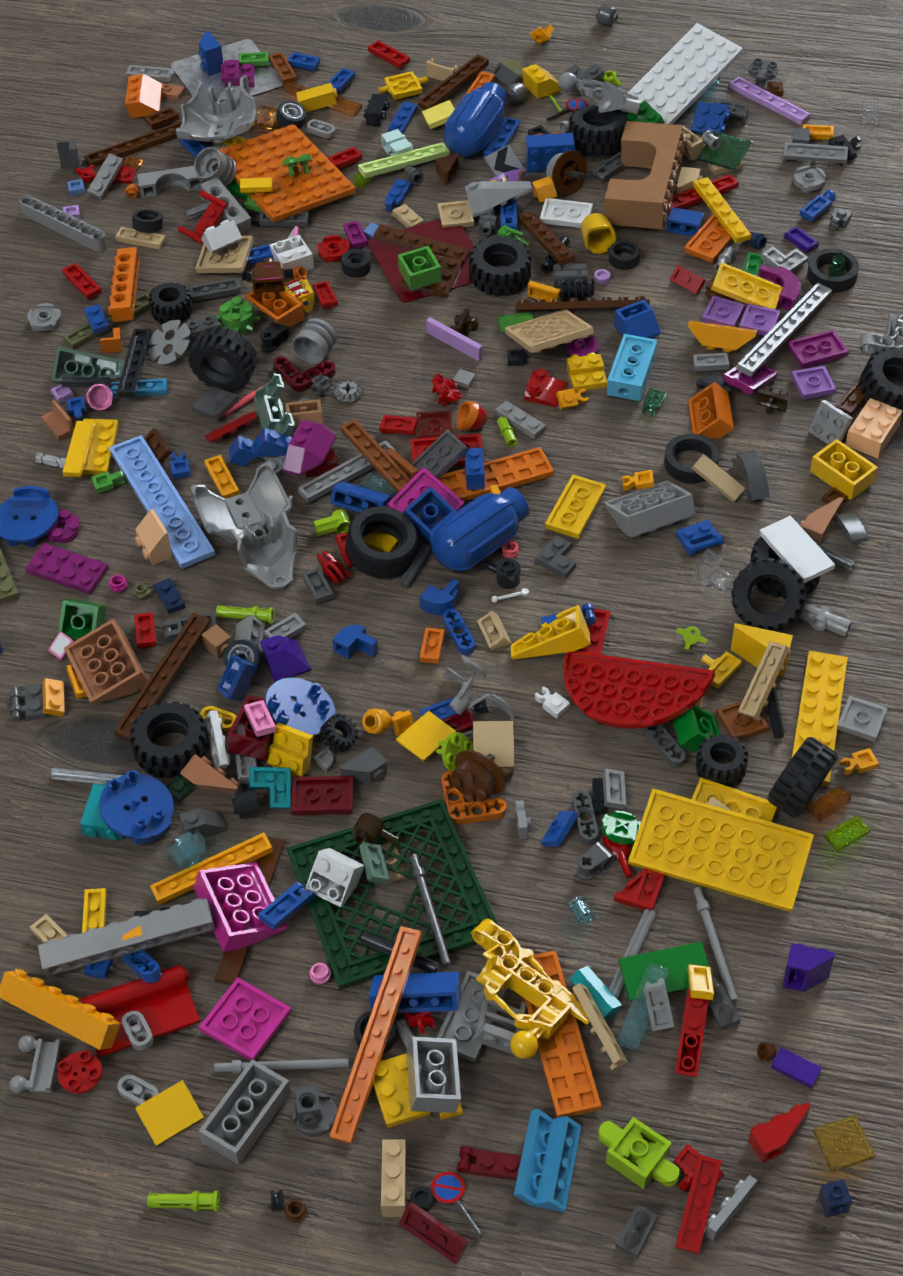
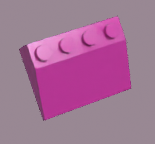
[193,862,288,952]

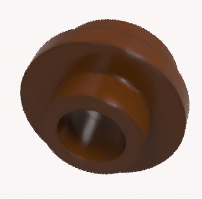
[284,1199,308,1223]

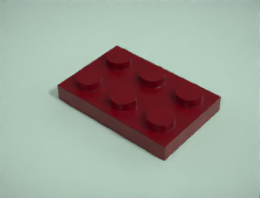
[291,776,353,815]

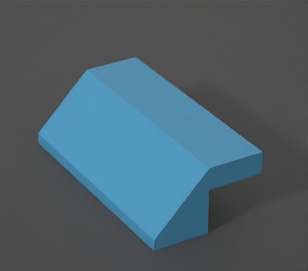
[514,1109,582,1212]

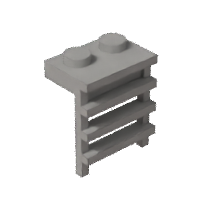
[473,994,526,1055]

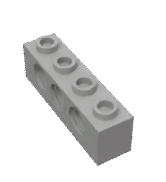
[200,177,251,234]

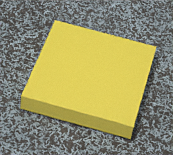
[422,100,455,129]

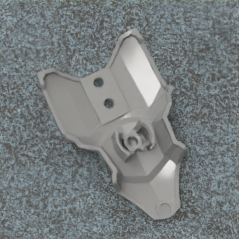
[176,75,257,143]
[191,462,297,589]

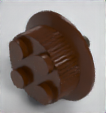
[450,750,505,802]

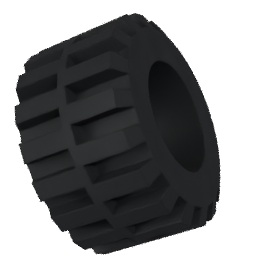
[149,282,193,324]
[695,734,748,787]

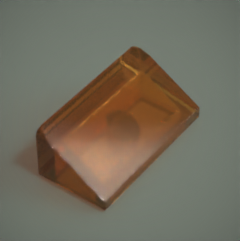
[285,82,310,96]
[806,787,852,822]

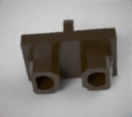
[450,309,479,337]
[756,386,789,413]

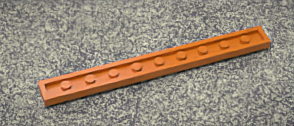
[329,926,423,1145]

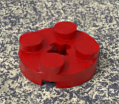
[317,235,350,263]

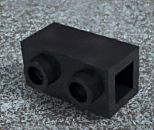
[364,94,390,126]

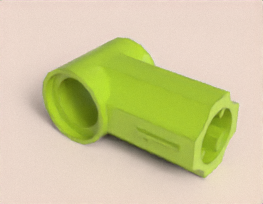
[313,509,350,536]

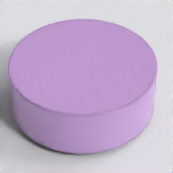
[594,269,611,285]

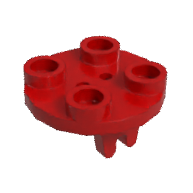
[431,373,463,406]
[57,1050,103,1094]

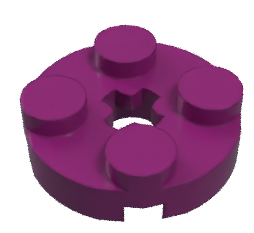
[45,509,81,543]

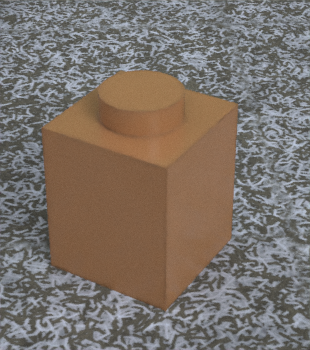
[201,624,232,659]

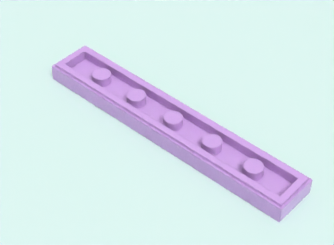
[729,76,810,125]

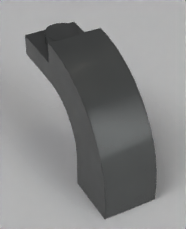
[732,450,770,500]

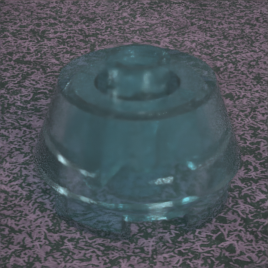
[165,830,207,869]

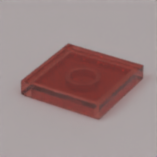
[416,411,452,439]

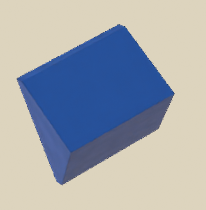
[217,654,258,701]

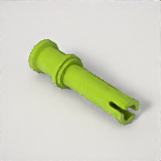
[216,605,275,624]
[147,1190,220,1212]

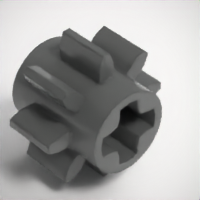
[311,374,332,397]

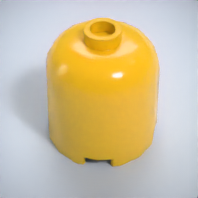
[581,213,616,254]

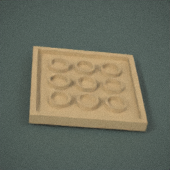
[505,309,594,353]

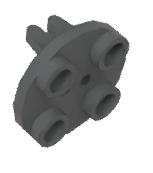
[748,58,778,86]

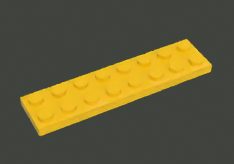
[792,651,848,786]

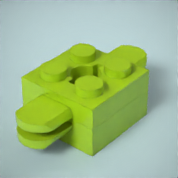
[598,1117,679,1189]

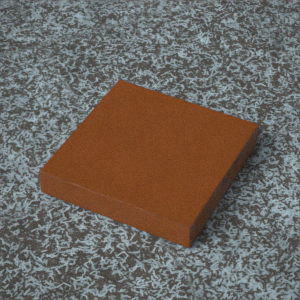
[715,701,769,741]

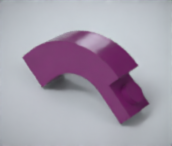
[758,265,800,311]

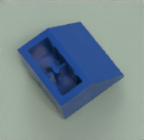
[614,300,661,338]

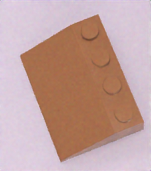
[64,618,148,704]

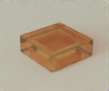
[124,155,143,171]

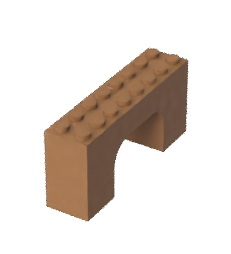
[604,121,685,229]

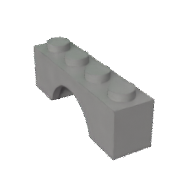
[137,166,203,198]

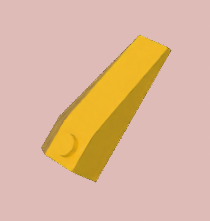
[511,605,591,660]

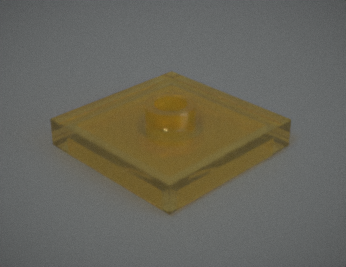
[813,1115,875,1172]

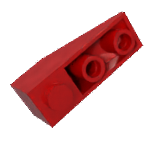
[748,1102,811,1163]

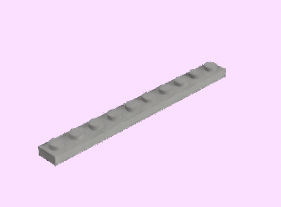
[736,283,832,377]

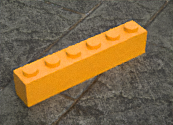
[0,969,121,1050]

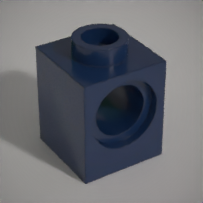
[818,1179,852,1218]

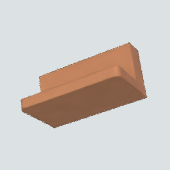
[41,400,74,441]

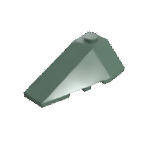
[51,346,125,382]

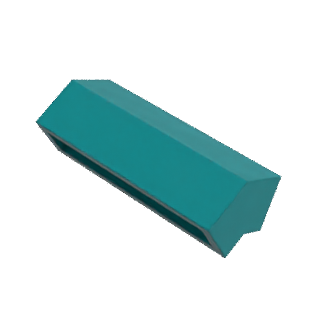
[569,966,622,1020]

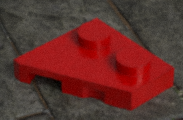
[613,868,665,910]

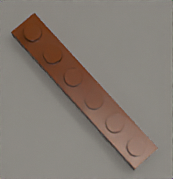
[340,419,411,494]

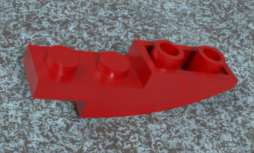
[675,989,709,1078]

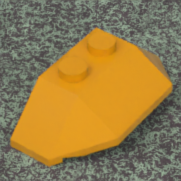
[688,321,757,352]

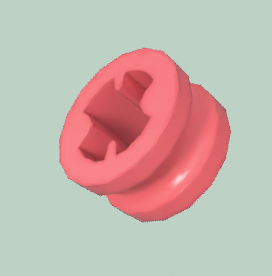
[502,540,519,559]

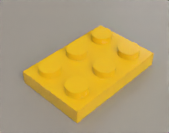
[372,1053,430,1128]

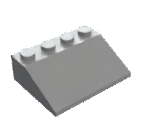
[604,480,696,538]

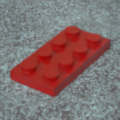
[410,433,484,466]

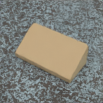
[477,611,511,650]

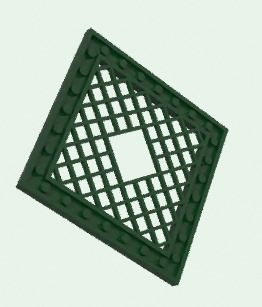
[286,799,498,990]

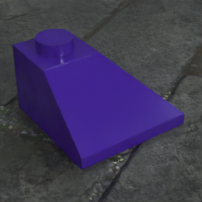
[260,635,311,682]

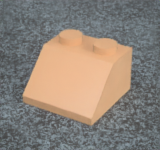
[134,509,172,565]

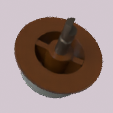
[546,150,587,196]

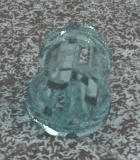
[568,896,595,924]

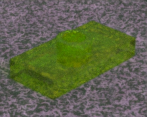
[824,815,871,852]

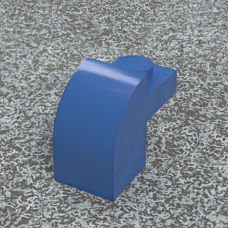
[420,579,461,616]
[332,625,378,659]

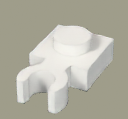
[535,687,570,719]

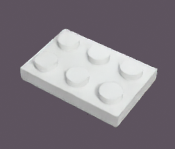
[540,198,593,229]

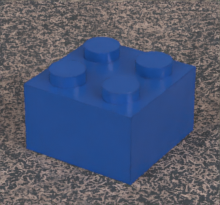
[403,486,457,543]

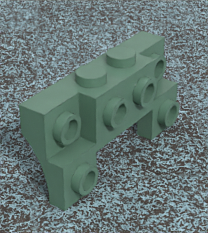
[254,374,296,436]

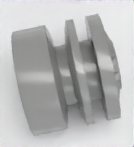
[194,147,237,187]
[292,318,337,364]

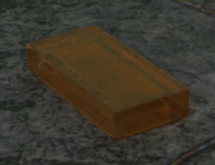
[328,96,362,117]

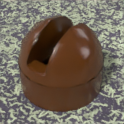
[757,1042,777,1061]

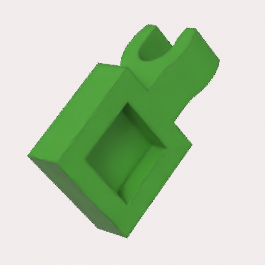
[91,471,126,494]

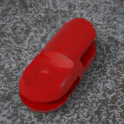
[317,551,351,586]

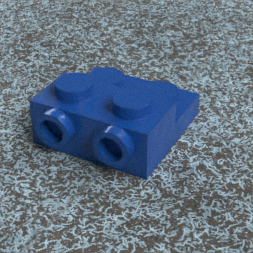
[691,101,731,137]

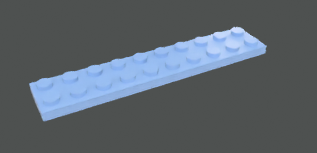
[109,435,215,569]

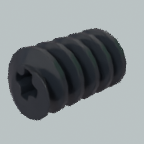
[560,279,594,301]

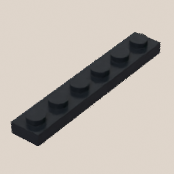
[117,329,151,398]

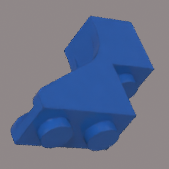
[229,427,292,467]

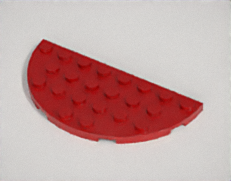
[563,651,715,729]

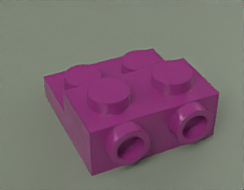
[221,60,255,87]

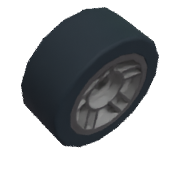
[276,101,307,128]
[223,639,262,672]

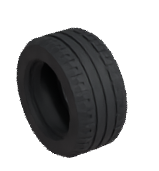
[345,506,418,578]

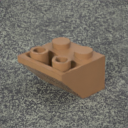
[285,399,323,437]

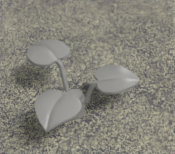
[443,655,515,721]

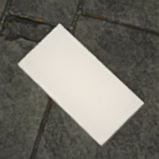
[759,516,835,583]

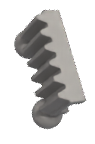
[9,1035,62,1094]

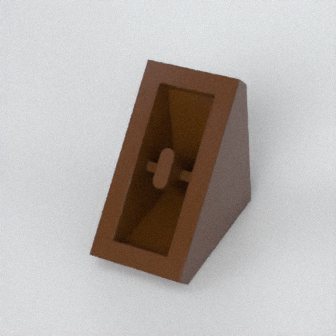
[435,153,459,185]

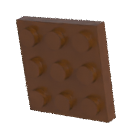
[400,254,462,298]

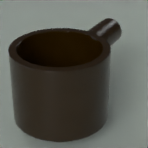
[351,813,399,845]

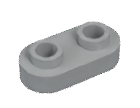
[307,119,336,139]
[122,1011,153,1051]
[117,1075,159,1106]

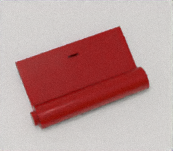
[80,964,200,1058]

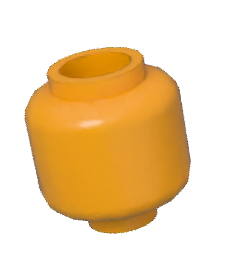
[362,708,391,734]

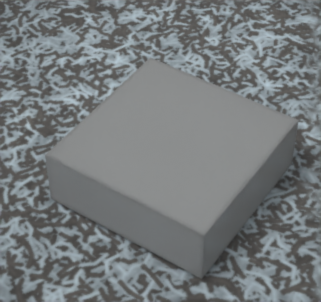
[453,369,476,389]

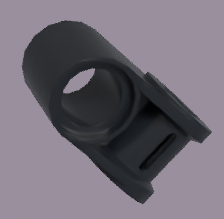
[260,322,290,353]

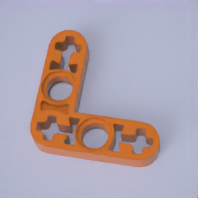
[441,771,506,825]

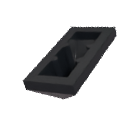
[696,372,732,395]

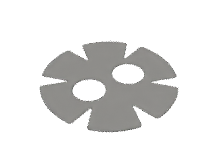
[148,320,190,365]

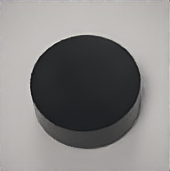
[410,1187,434,1211]

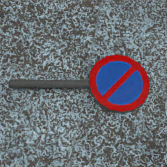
[431,1172,483,1237]

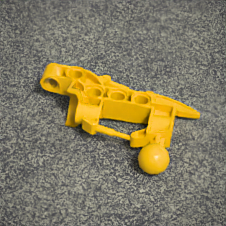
[471,919,590,1059]

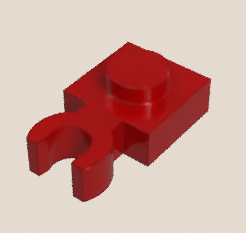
[401,1012,435,1034]

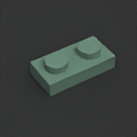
[359,842,390,884]

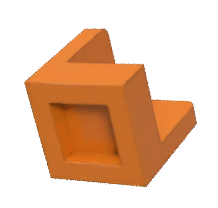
[100,327,123,353]

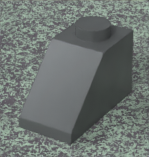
[339,747,387,784]
[179,808,227,844]

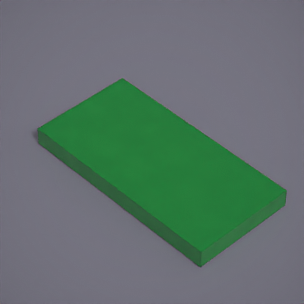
[618,941,713,1002]

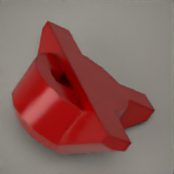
[75,165,97,183]

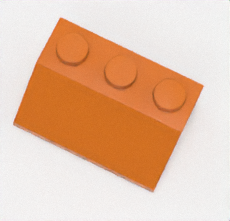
[125,74,163,119]
[245,291,305,327]
[688,382,734,439]

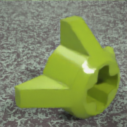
[600,71,622,86]
[675,626,708,650]

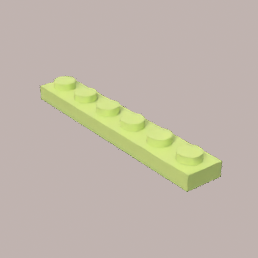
[358,142,450,178]

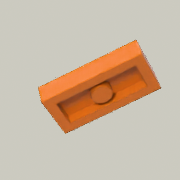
[419,627,445,664]

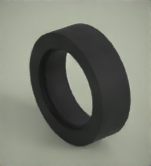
[807,248,859,293]
[664,434,719,484]

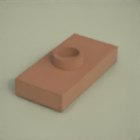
[160,82,185,100]

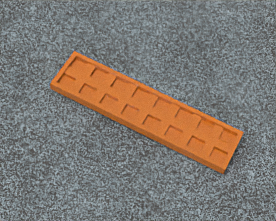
[439,447,554,502]
[524,950,601,1118]

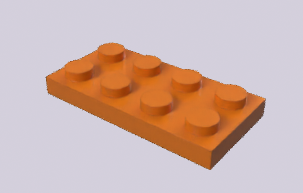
[684,214,744,263]

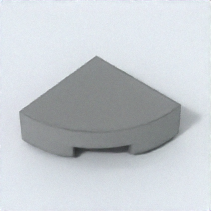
[313,747,334,773]

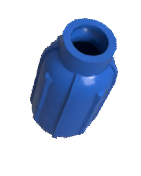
[444,82,507,158]
[430,487,530,572]

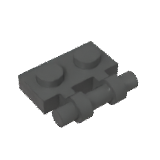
[9,683,47,721]

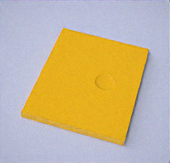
[396,711,456,762]
[135,1080,204,1146]

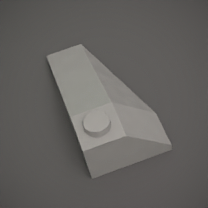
[465,181,533,217]

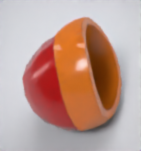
[457,401,488,431]

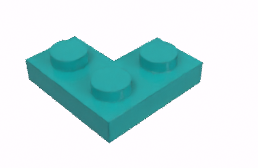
[249,767,291,809]

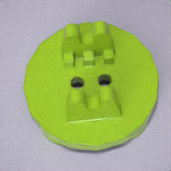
[436,732,473,772]

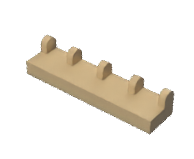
[738,641,791,722]
[572,983,628,1071]

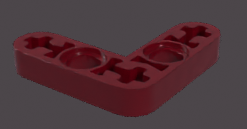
[273,356,336,392]

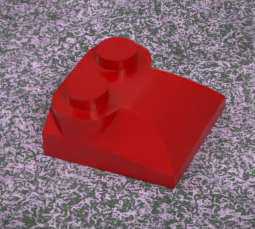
[524,369,568,408]

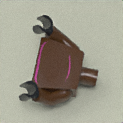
[242,258,294,293]

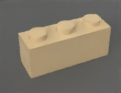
[381,1139,406,1217]

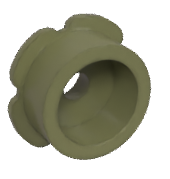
[132,583,151,600]

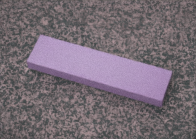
[426,317,483,361]

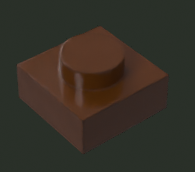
[767,81,784,96]

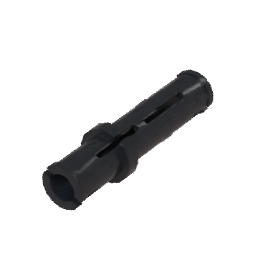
[540,236,570,273]

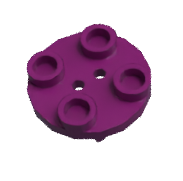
[565,335,599,357]

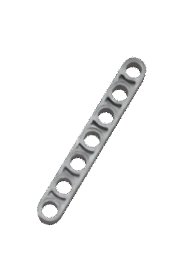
[19,195,107,252]

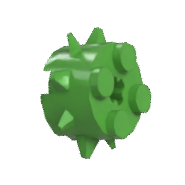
[216,297,260,336]

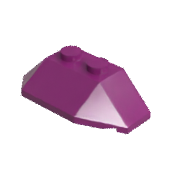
[283,420,336,476]

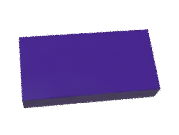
[784,226,819,253]
[771,1047,822,1089]

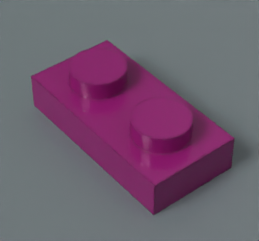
[343,221,368,249]

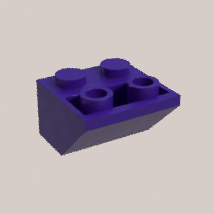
[782,943,835,992]

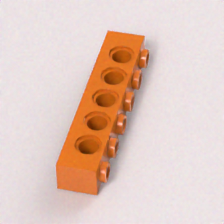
[108,247,140,322]

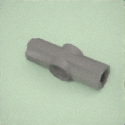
[799,603,852,636]

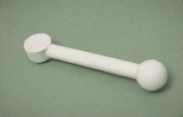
[491,588,529,603]

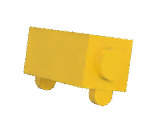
[296,83,338,112]

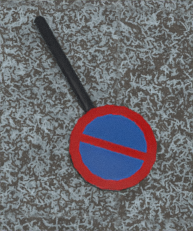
[546,98,588,121]

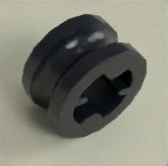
[271,1189,284,1212]

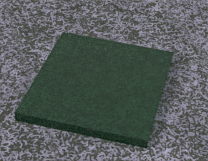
[697,131,752,171]

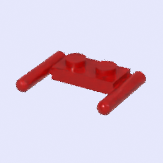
[178,190,228,245]

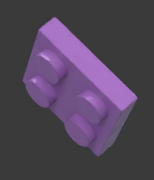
[701,296,745,327]
[739,303,781,336]
[791,365,836,400]

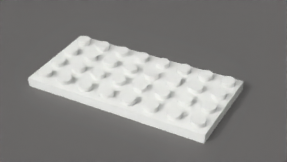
[627,23,743,124]

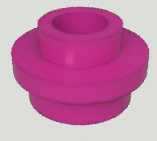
[109,575,128,592]

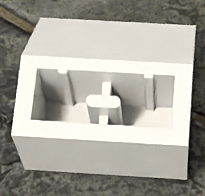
[201,219,242,254]
[270,235,314,271]
[305,848,365,907]

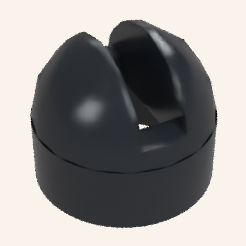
[473,697,489,713]

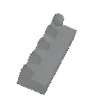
[783,142,848,166]

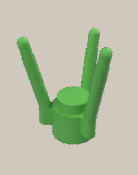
[497,225,530,246]

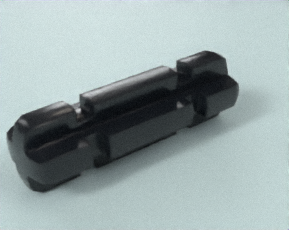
[592,778,605,815]

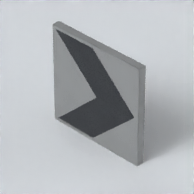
[484,145,524,176]

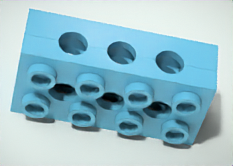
[607,334,657,401]

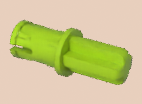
[497,416,518,447]

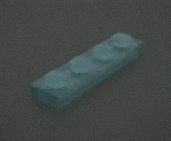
[616,961,669,1051]

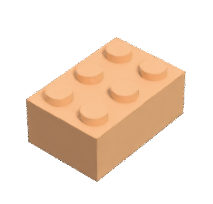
[845,398,903,458]

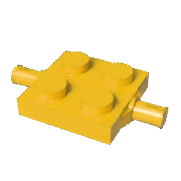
[378,71,429,100]

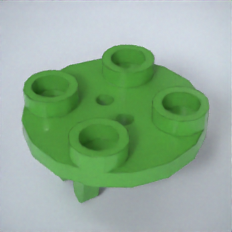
[281,154,313,176]

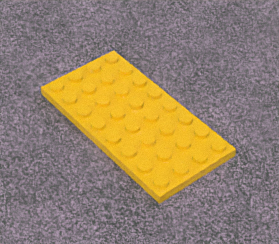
[628,788,814,913]

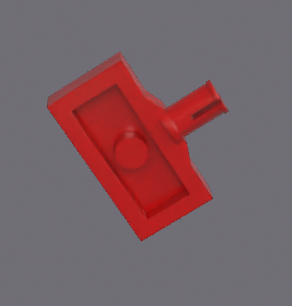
[112,157,136,184]
[673,1144,725,1193]

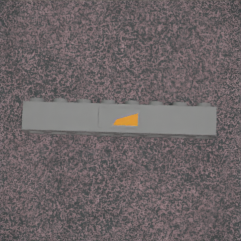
[38,898,215,977]

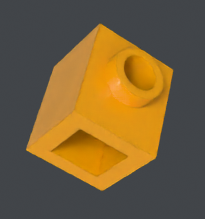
[532,176,557,203]

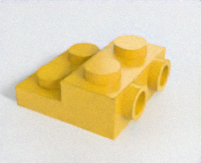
[567,353,607,392]
[267,723,313,777]

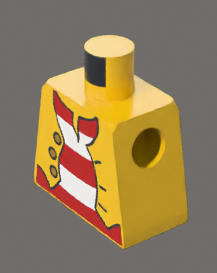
[285,276,315,312]

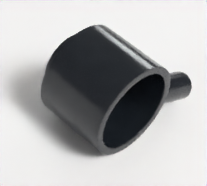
[483,558,521,589]
[232,783,260,819]

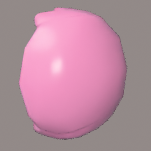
[86,384,113,411]

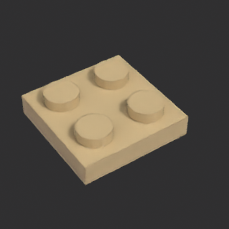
[437,200,474,228]

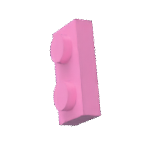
[244,700,276,737]

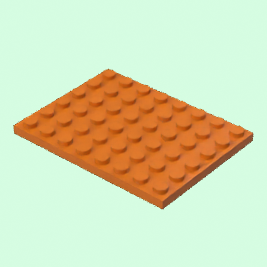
[219,124,356,223]

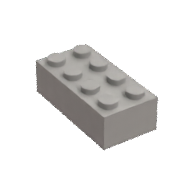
[199,1059,291,1165]

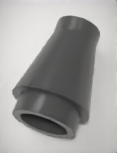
[404,165,424,185]

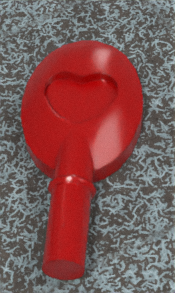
[603,835,633,879]

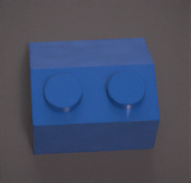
[198,31,224,77]

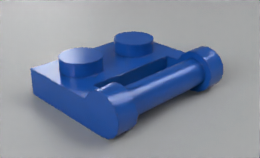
[675,519,724,556]

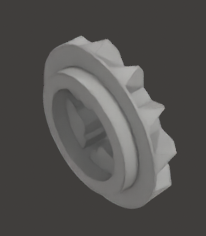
[334,380,362,402]

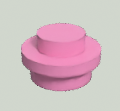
[309,963,331,984]

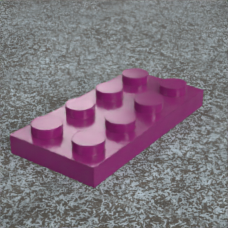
[25,543,109,595]

